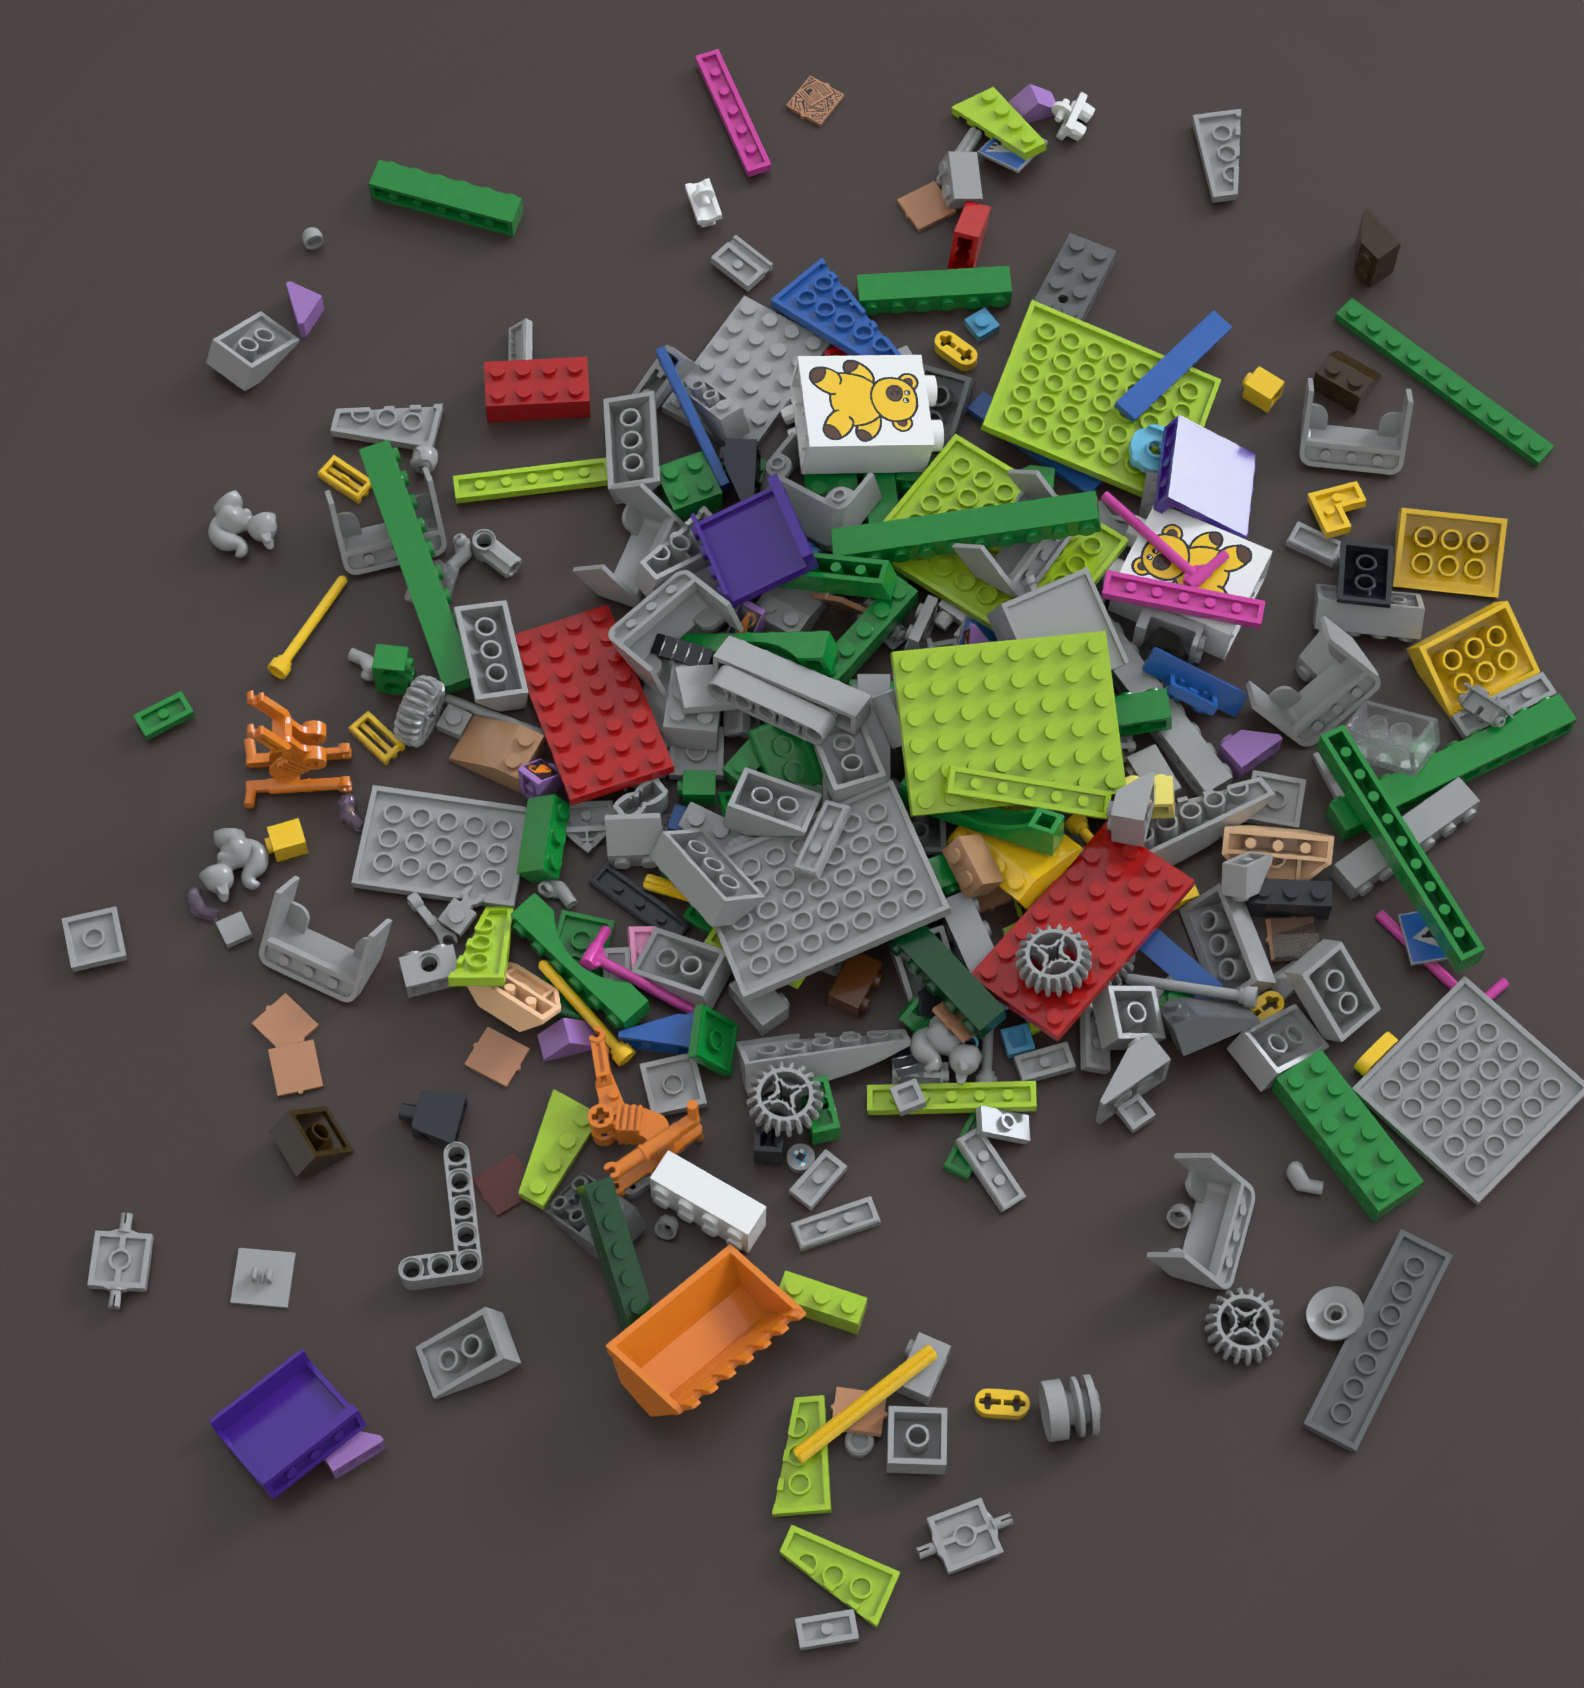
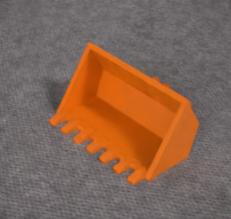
[605,1244,806,1417]

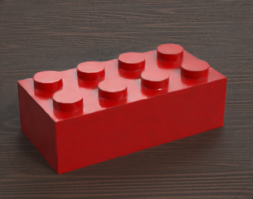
[484,357,591,423]

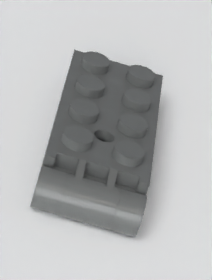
[1034,233,1116,321]

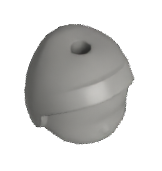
[410,445,438,474]

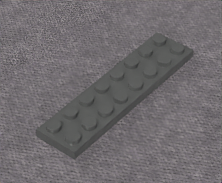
[1302,1229,1453,1454]

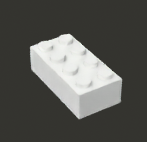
[650,1150,766,1253]

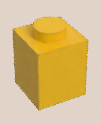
[1242,366,1285,413]
[264,818,308,862]

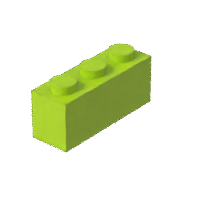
[779,1270,867,1335]

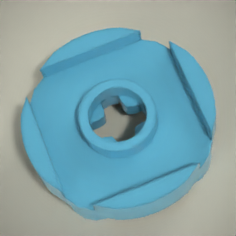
[1128,424,1164,474]

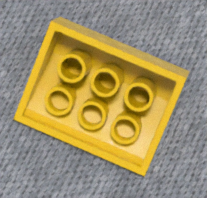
[1392,508,1508,598]
[1406,601,1540,719]
[946,806,1083,910]

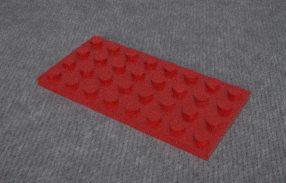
[515,604,675,806]
[971,822,1195,1042]

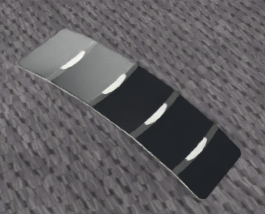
[651,633,713,666]
[890,1046,919,1077]

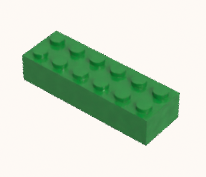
[1272,1049,1424,1223]

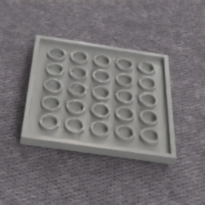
[1352,976,1584,1206]

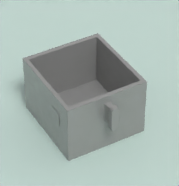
[987,567,1129,672]

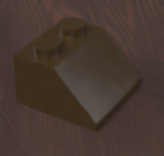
[1354,210,1401,287]
[1313,350,1382,414]
[269,1106,354,1177]

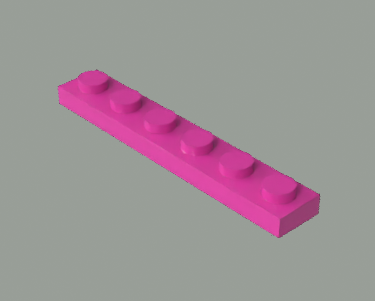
[695,49,771,177]
[1101,570,1266,629]

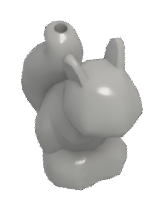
[208,490,277,558]
[199,828,269,903]
[910,1016,984,1085]

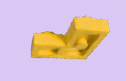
[1307,481,1366,539]

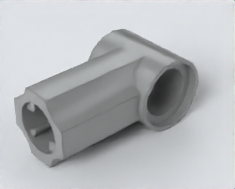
[472,529,522,578]

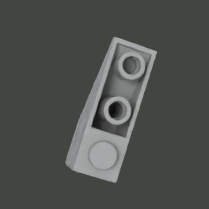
[685,378,750,441]

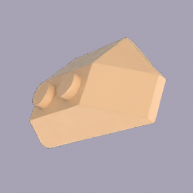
[1222,825,1334,880]
[467,962,561,1032]

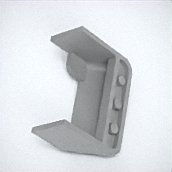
[1299,378,1414,475]
[760,432,882,551]
[325,467,447,575]
[952,469,1072,598]
[572,482,684,608]
[608,570,744,698]
[1246,615,1381,746]
[259,876,392,1002]
[1146,1153,1255,1290]

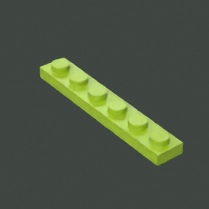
[453,458,608,504]
[945,765,1112,820]
[867,1081,1037,1115]

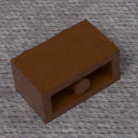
[828,953,884,1019]

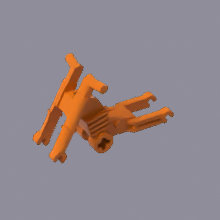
[243,691,352,809]
[587,1026,704,1197]

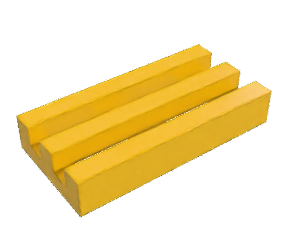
[317,455,372,504]
[348,711,405,766]

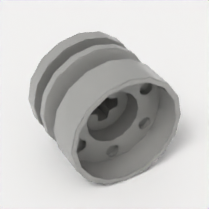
[1039,1374,1101,1442]

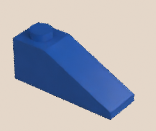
[618,1012,694,1055]

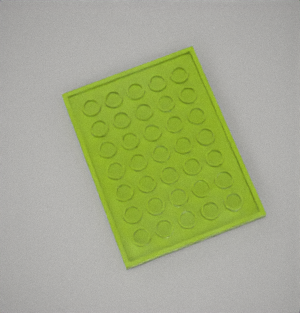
[980,300,1221,509]
[883,434,1129,631]
[890,631,1126,817]

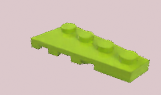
[951,87,1046,160]
[448,906,514,987]
[518,1089,600,1210]
[772,1395,832,1517]
[780,1525,900,1629]

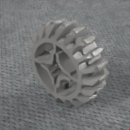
[394,675,446,748]
[1016,923,1092,997]
[747,1061,823,1137]
[1204,1287,1283,1365]

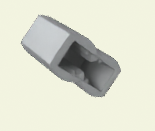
[613,778,669,815]

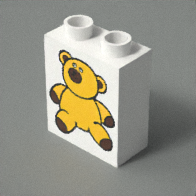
[790,355,944,474]
[1101,506,1272,660]

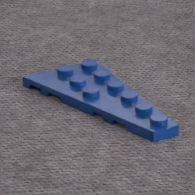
[771,258,901,356]

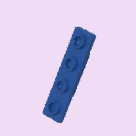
[1142,647,1248,717]

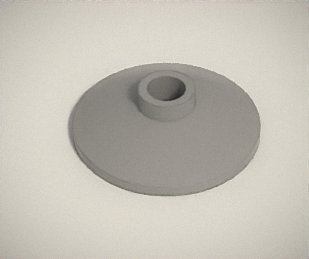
[1306,1286,1364,1341]

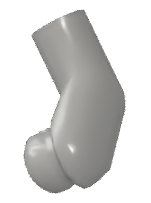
[446,533,472,573]
[347,648,374,681]
[538,880,578,909]
[1286,1161,1324,1195]

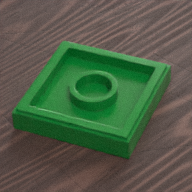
[688,1004,738,1077]

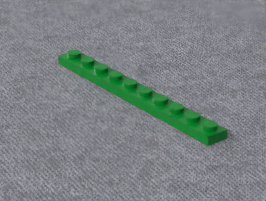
[1335,298,1554,467]

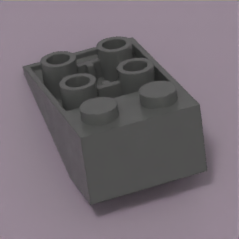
[543,1171,647,1260]

